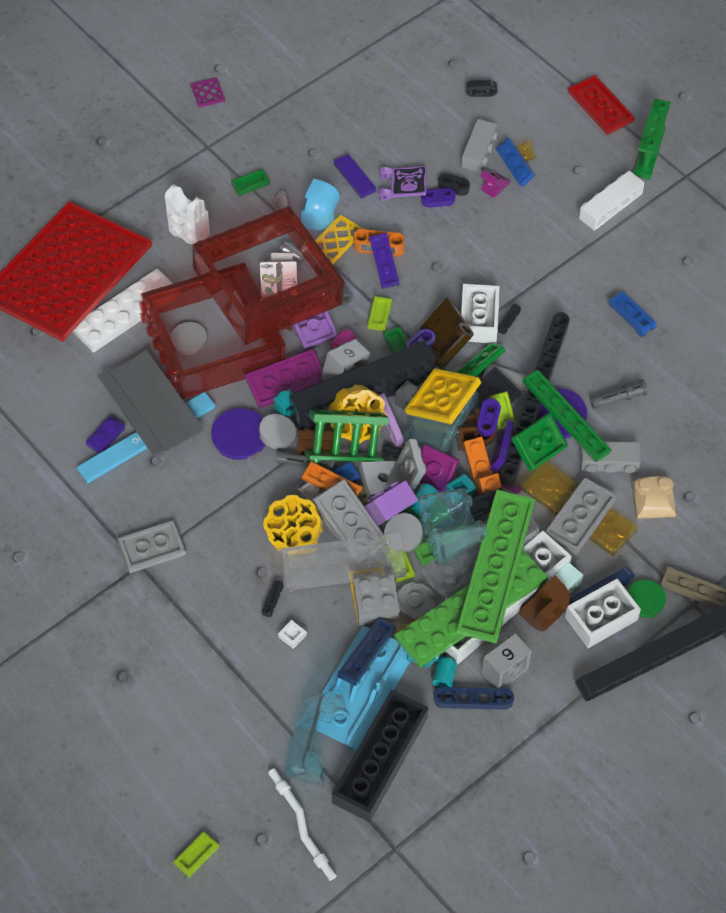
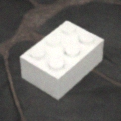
[461,284,500,343]
[565,579,641,648]

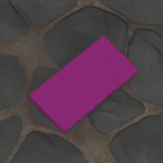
[244,349,324,409]

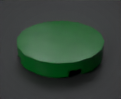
[627,580,666,618]

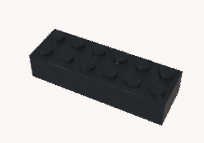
[332,690,429,822]

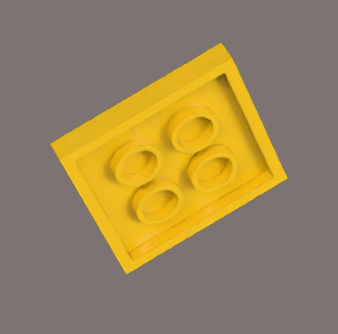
[405,368,481,424]

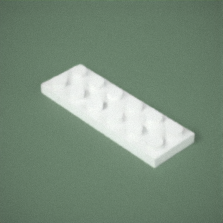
[73,269,180,353]

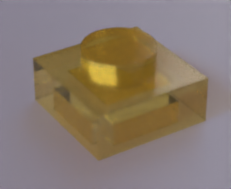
[516,141,536,162]

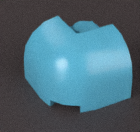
[301,179,340,231]

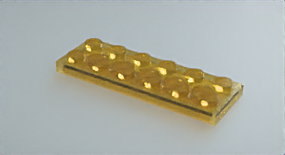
[521,462,638,557]

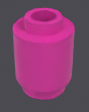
[330,329,356,349]

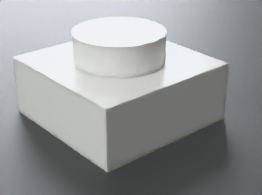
[278,620,307,649]

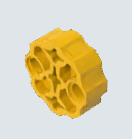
[329,385,387,444]
[263,495,323,556]

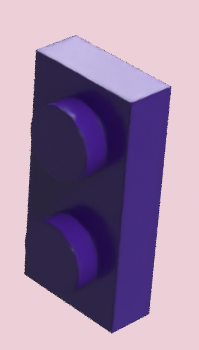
[86,416,125,454]

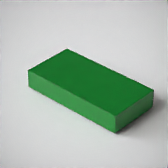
[231,169,270,196]
[383,327,408,353]

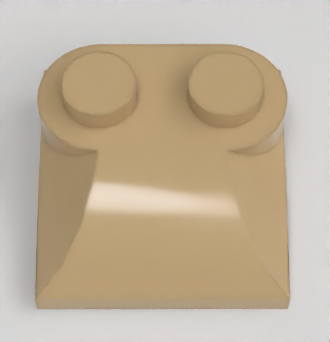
[632,476,676,519]

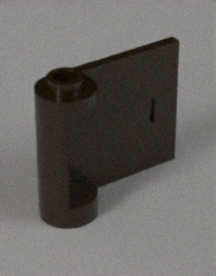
[420,297,474,367]

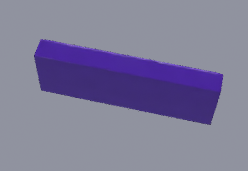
[334,154,376,199]
[369,233,400,289]
[490,419,514,472]

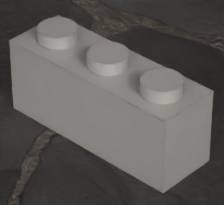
[462,119,499,172]
[580,442,641,473]

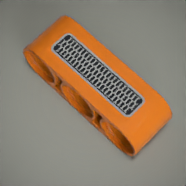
[353,229,405,256]

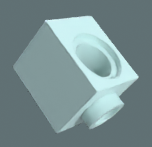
[552,562,583,595]

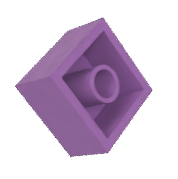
[365,480,418,526]

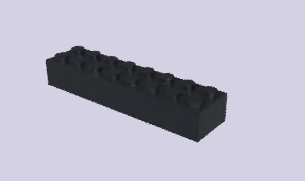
[289,340,435,430]

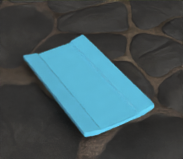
[303,625,410,751]

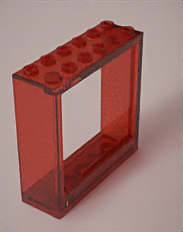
[192,206,344,345]
[139,262,286,399]

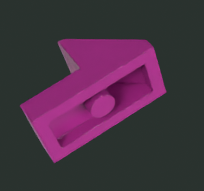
[480,170,511,198]

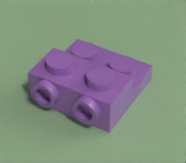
[288,303,338,350]

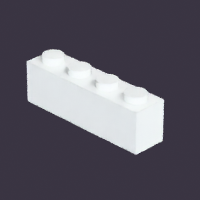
[579,171,645,231]

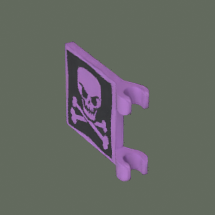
[379,166,427,201]

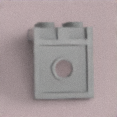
[359,439,426,498]

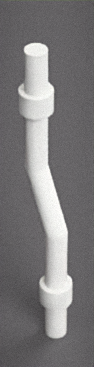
[268,768,337,881]

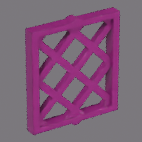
[190,77,225,108]

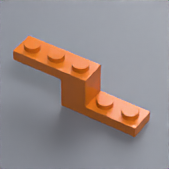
[462,437,502,518]

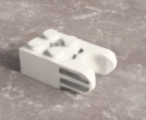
[165,184,210,247]

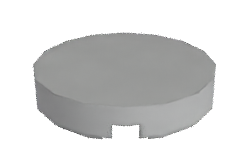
[171,322,207,355]
[258,414,296,449]
[384,513,424,552]
[397,582,435,620]

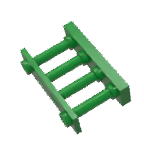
[634,98,671,180]
[305,409,389,462]

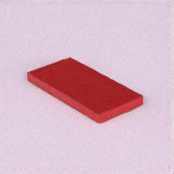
[568,75,635,135]

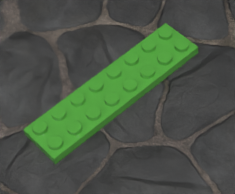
[457,490,536,644]
[394,549,548,668]

